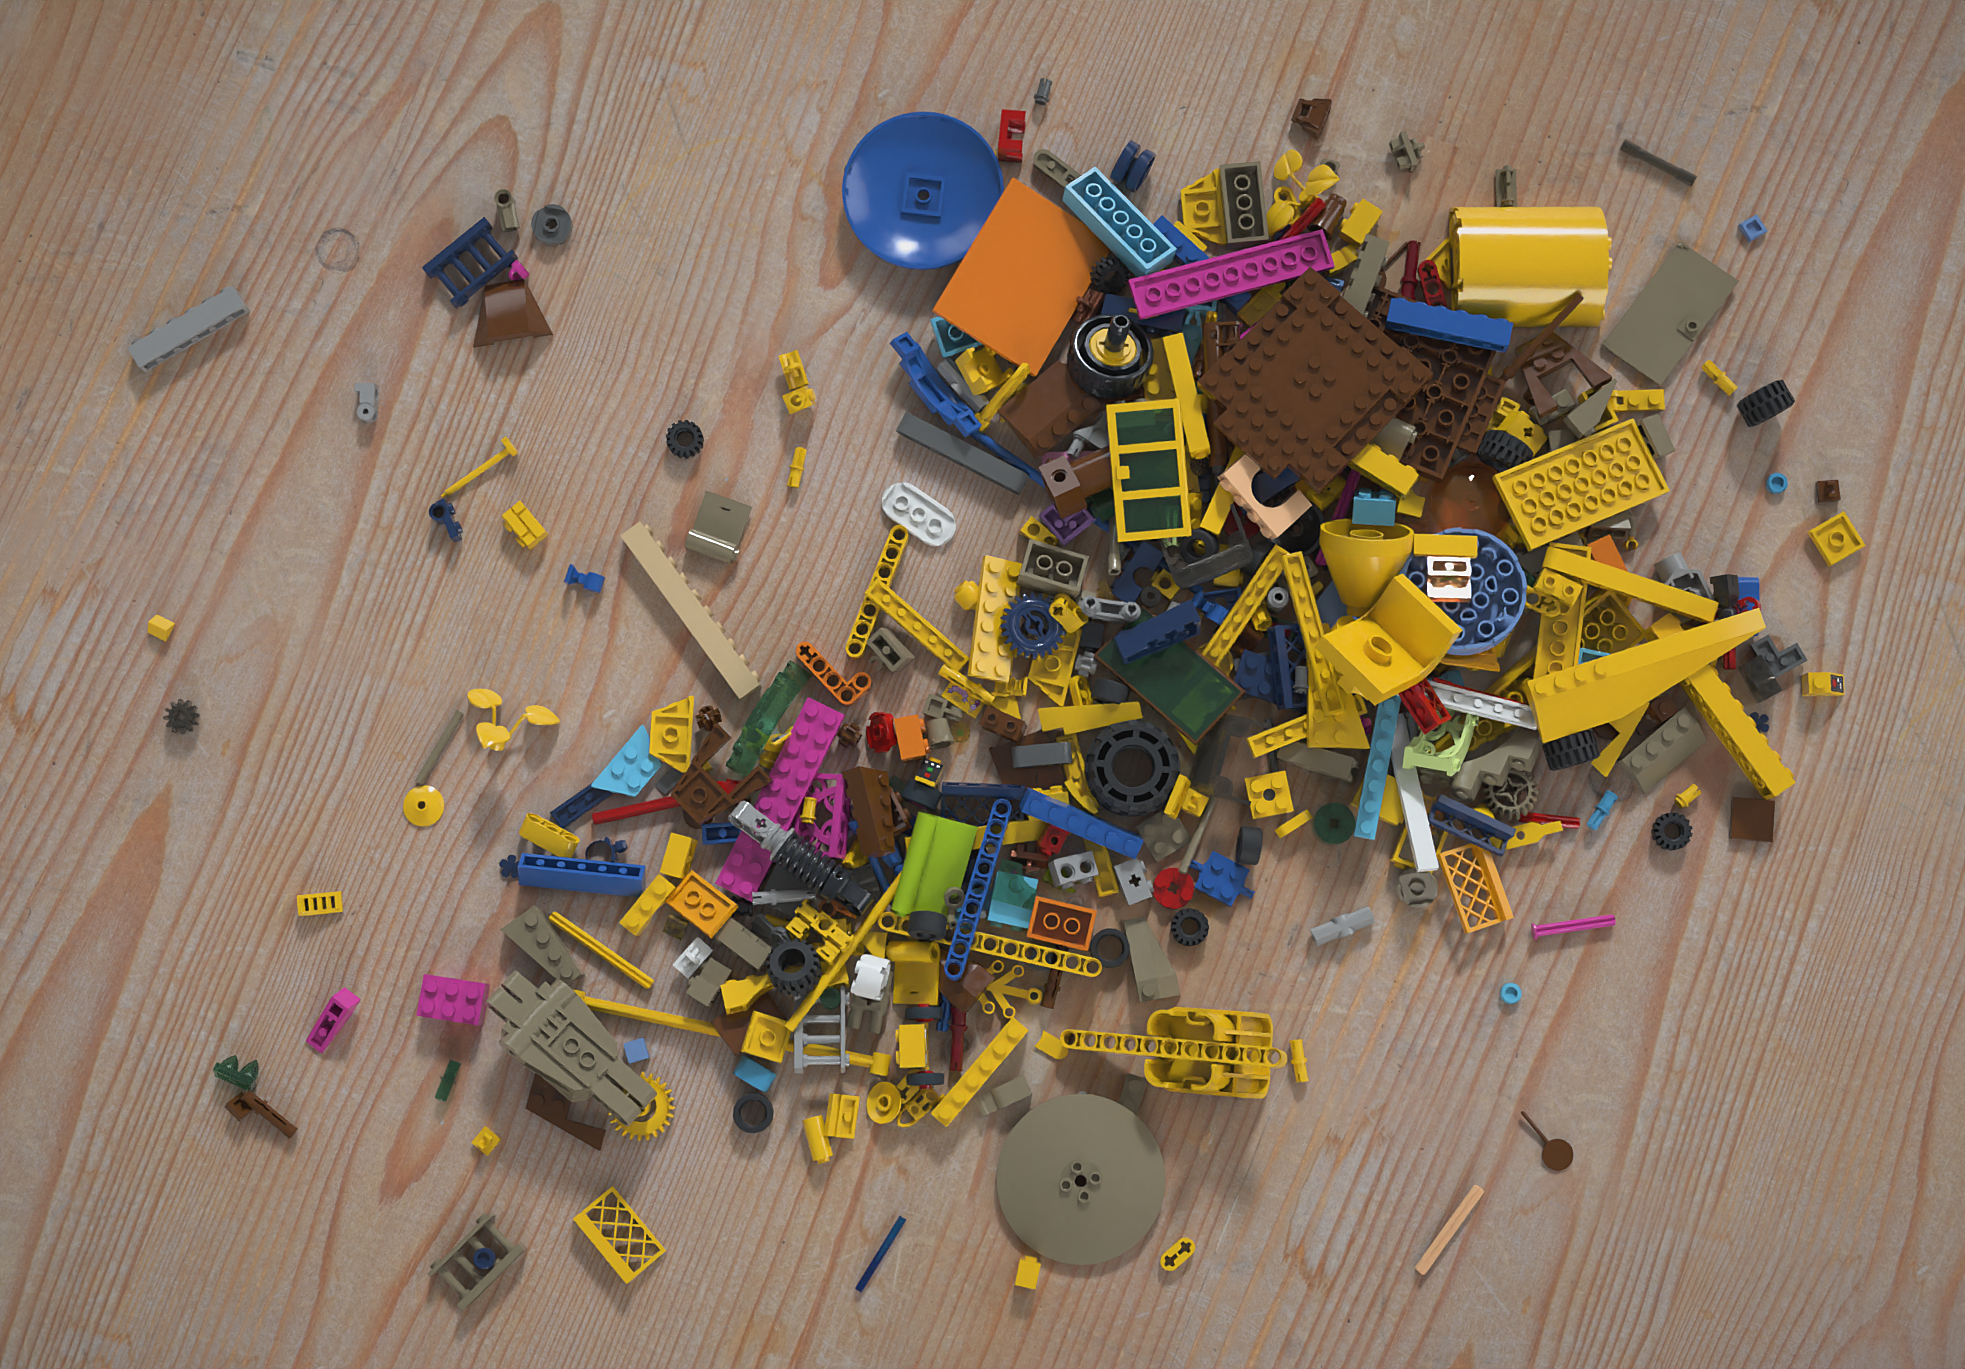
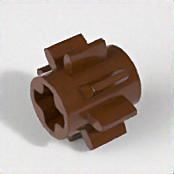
[696,706,722,731]
[837,722,862,748]

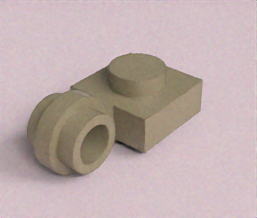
[922,694,963,722]

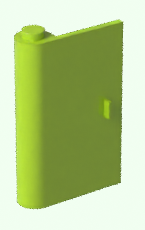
[891,812,978,923]

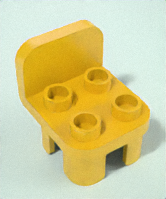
[1144,1007,1273,1099]

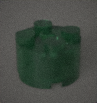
[1311,802,1356,846]

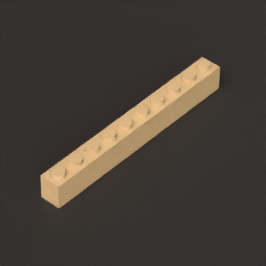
[620,522,761,701]

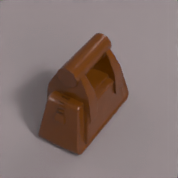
[1291,98,1332,140]

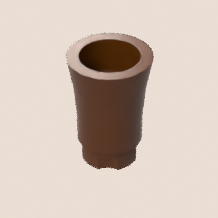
[1307,193,1347,241]

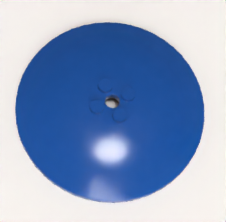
[842,112,1004,270]

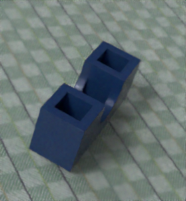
[1110,541,1165,603]

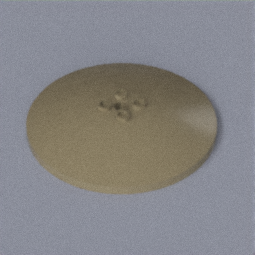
[996,1094,1165,1265]

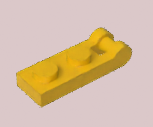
[1609,389,1665,412]

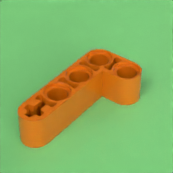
[795,641,872,707]

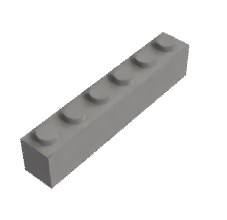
[127,286,250,373]

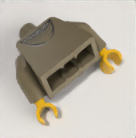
[1577,510,1638,550]

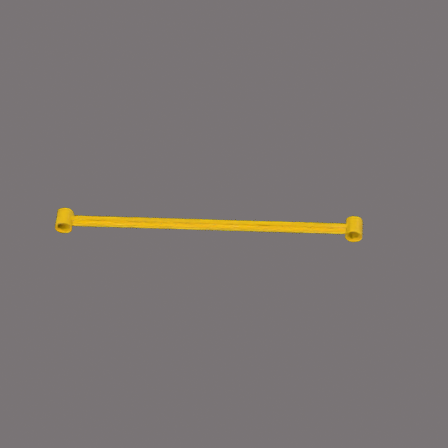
[573,989,892,1076]

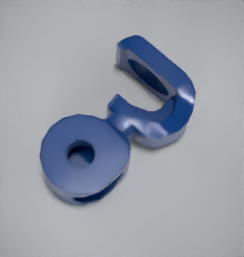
[564,564,605,593]
[1192,590,1230,625]

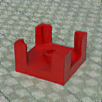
[998,109,1026,163]

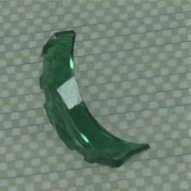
[726,660,813,778]

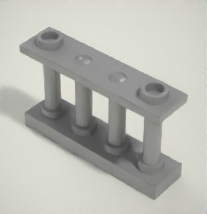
[794,986,849,1073]

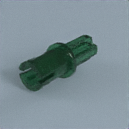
[435,1059,461,1102]

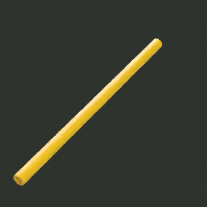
[785,871,902,1032]

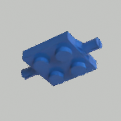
[1189,851,1255,907]

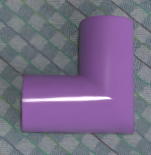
[1039,503,1096,546]

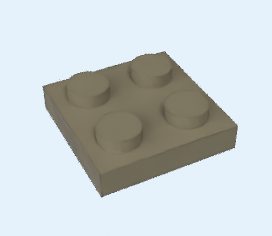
[1135,809,1192,862]

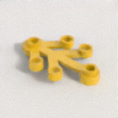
[979,960,1042,1018]

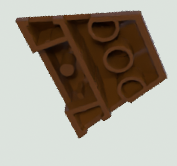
[473,279,553,348]

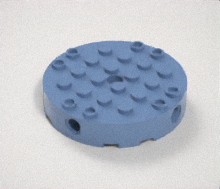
[1401,527,1527,655]

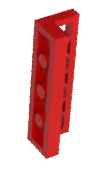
[1398,677,1452,735]

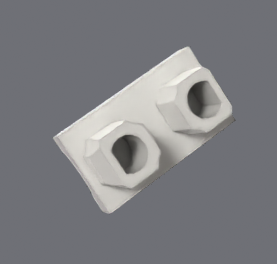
[673,937,714,979]

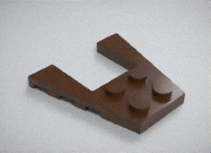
[1515,332,1612,419]
[671,722,773,825]
[525,1073,607,1151]

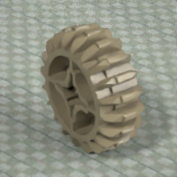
[1481,767,1539,820]

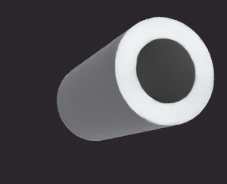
[1265,587,1289,614]

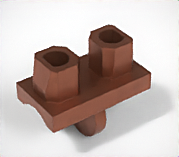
[1070,288,1105,324]
[1010,843,1049,877]

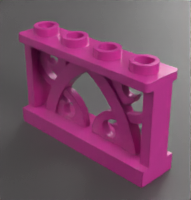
[793,773,852,859]

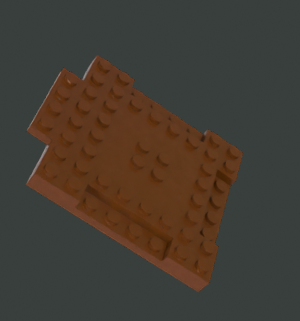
[1197,266,1434,495]
[1342,276,1506,484]

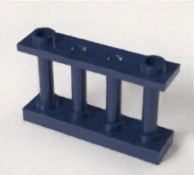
[422,217,518,308]

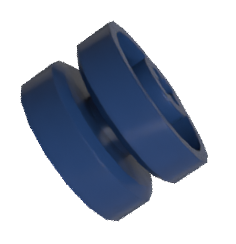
[1110,140,1156,193]

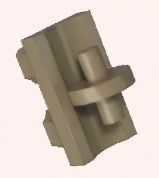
[1389,131,1425,172]

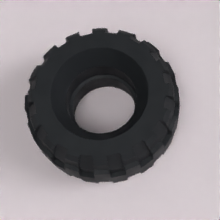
[1085,720,1180,817]

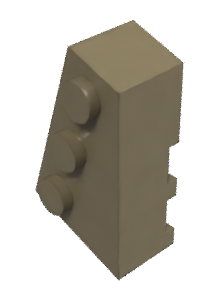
[712,916,773,971]

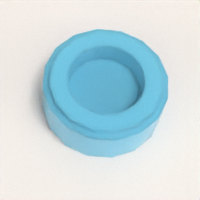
[1500,983,1522,1004]

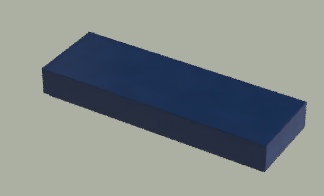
[550,783,613,829]

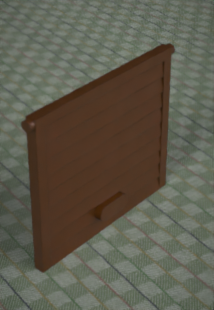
[989,729,1070,817]

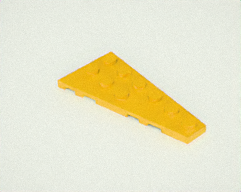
[1306,623,1370,749]

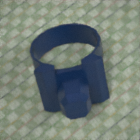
[585,837,628,863]

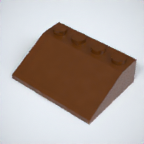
[997,360,1102,459]

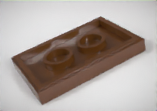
[711,993,787,1056]

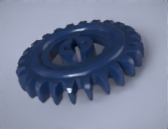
[999,592,1066,660]

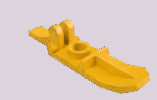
[1480,821,1563,853]

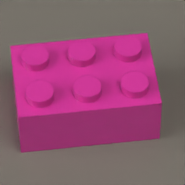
[416,974,490,1025]

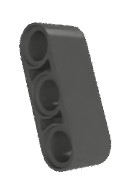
[1011,742,1072,769]

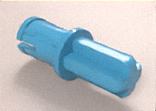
[1587,790,1618,830]

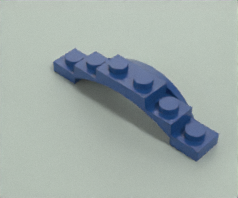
[890,332,982,437]

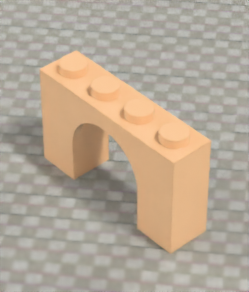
[1217,453,1312,540]

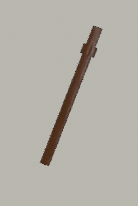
[1499,293,1584,382]

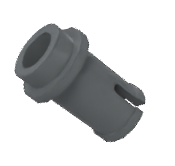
[1034,78,1052,106]
[1293,666,1309,694]

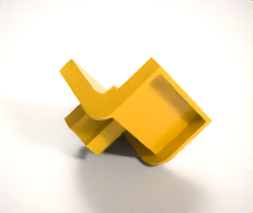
[1315,573,1462,705]

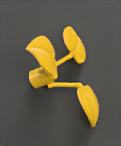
[1266,149,1340,237]
[467,688,560,751]

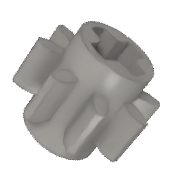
[1074,651,1098,678]

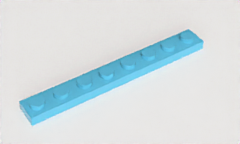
[1353,695,1401,840]

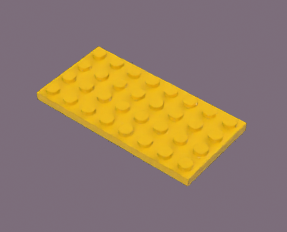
[1492,418,1670,552]

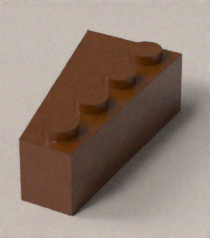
[841,766,895,858]

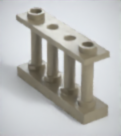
[428,1212,527,1311]

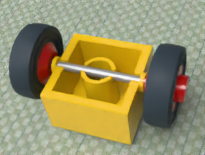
[895,1004,944,1089]

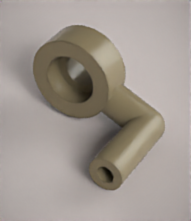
[944,887,965,929]

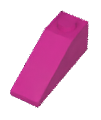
[306,987,361,1054]

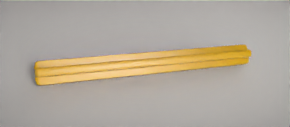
[548,912,654,989]

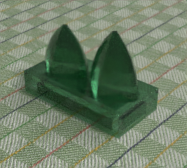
[213,1055,259,1092]

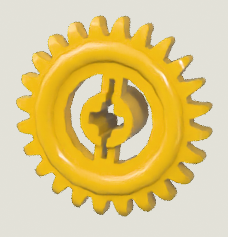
[607,1072,676,1141]

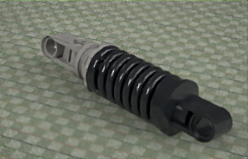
[728,801,873,917]

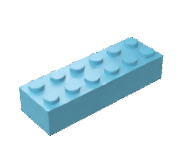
[1062,167,1177,277]

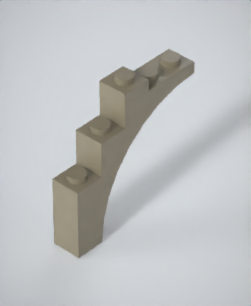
[1416,726,1544,801]

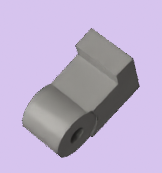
[354,383,379,423]

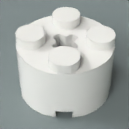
[851,954,891,1001]

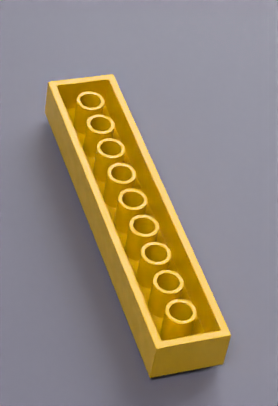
[1645,612,1796,800]

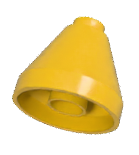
[1319,519,1414,617]

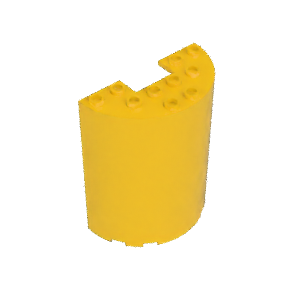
[1449,206,1612,327]

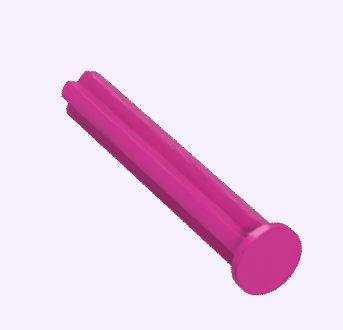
[1531,914,1616,940]

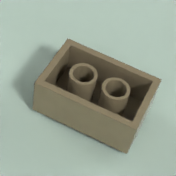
[1016,539,1089,602]

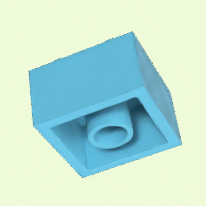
[1352,488,1396,526]

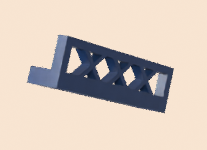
[1427,794,1516,857]

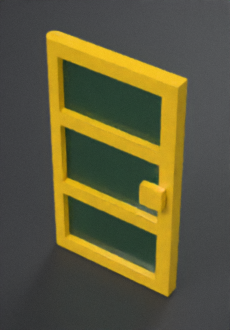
[1106,398,1192,542]

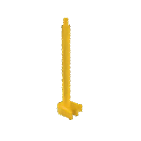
[441,436,518,498]

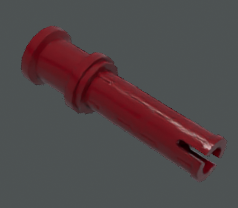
[1400,240,1421,301]
[949,1007,969,1071]

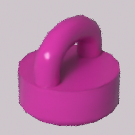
[508,260,529,281]

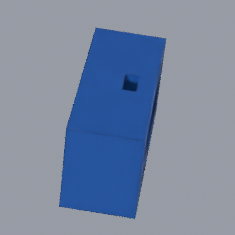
[1201,587,1241,616]

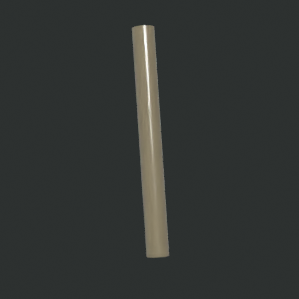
[415,710,464,785]
[1178,796,1217,874]

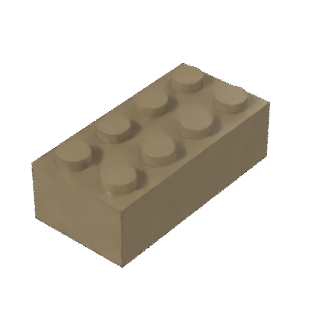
[1219,161,1269,250]

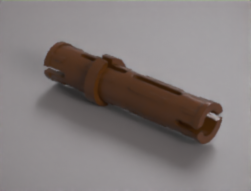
[1040,945,1069,1009]
[240,1089,298,1139]

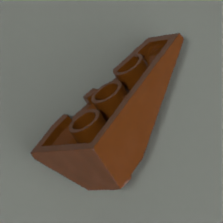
[919,939,996,1013]

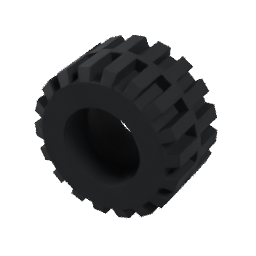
[1736,380,1795,427]
[1476,430,1534,473]
[1542,730,1600,771]
[766,938,822,997]

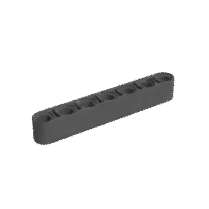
[896,413,1029,495]

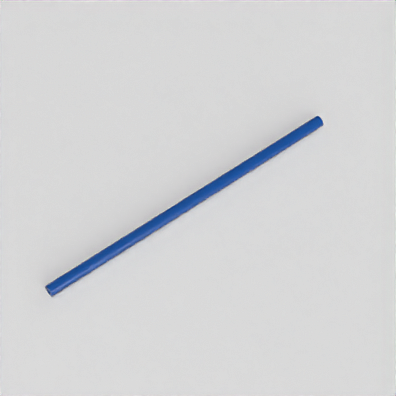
[969,430,1204,594]

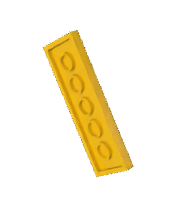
[968,555,1022,684]

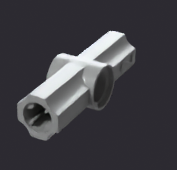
[937,357,989,413]
[1310,906,1375,946]

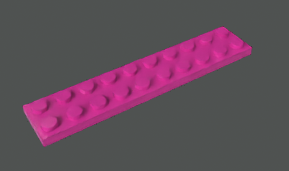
[1128,229,1335,320]
[715,697,845,902]

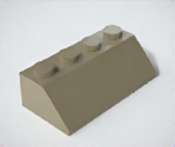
[1617,707,1707,794]

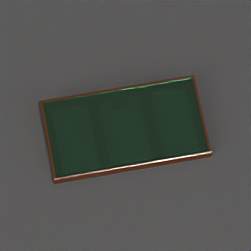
[1094,604,1246,746]

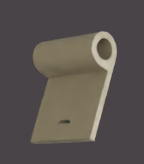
[1369,417,1418,461]
[684,491,752,564]

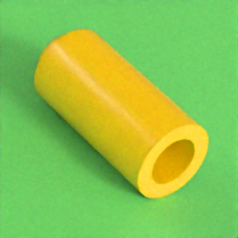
[802,1115,833,1164]

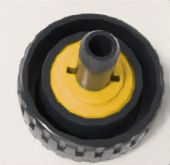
[1067,314,1154,399]

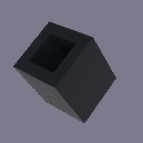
[1080,622,1104,654]

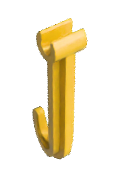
[974,362,1031,432]

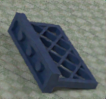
[1267,624,1307,710]
[941,782,1025,827]

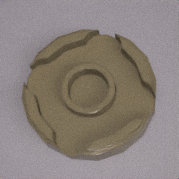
[1396,868,1438,908]

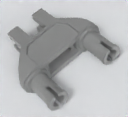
[1066,410,1125,460]
[1081,595,1141,624]

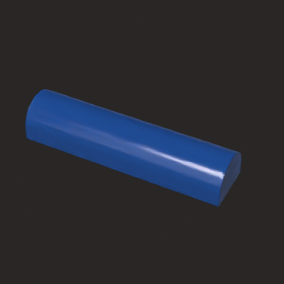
[701,822,741,845]

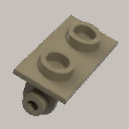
[1496,165,1517,207]

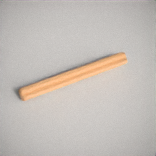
[1415,1185,1484,1275]

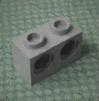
[1048,851,1099,889]

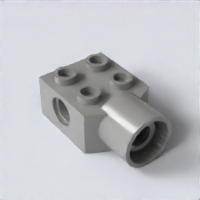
[1654,552,1714,625]

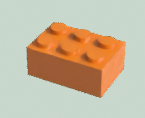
[1026,896,1097,952]

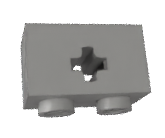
[1113,858,1154,906]

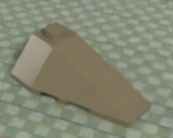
[1123,917,1180,1003]

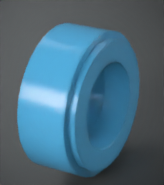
[1765,473,1788,494]

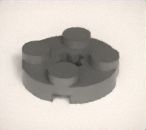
[531,204,573,245]

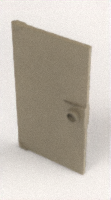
[1601,241,1739,386]

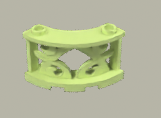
[1402,708,1479,776]

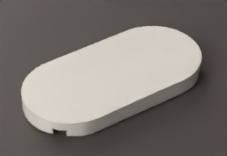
[882,483,956,546]

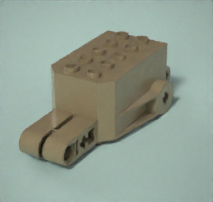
[485,971,657,1126]

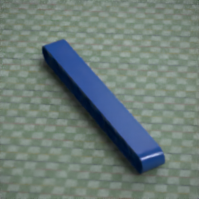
[944,799,1011,981]

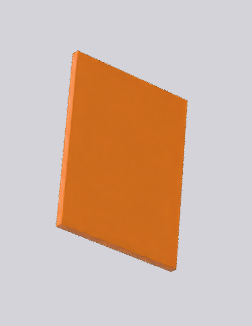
[932,177,1110,377]

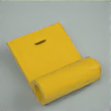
[885,940,940,1005]

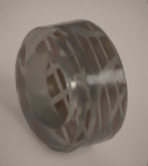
[1190,457,1210,476]

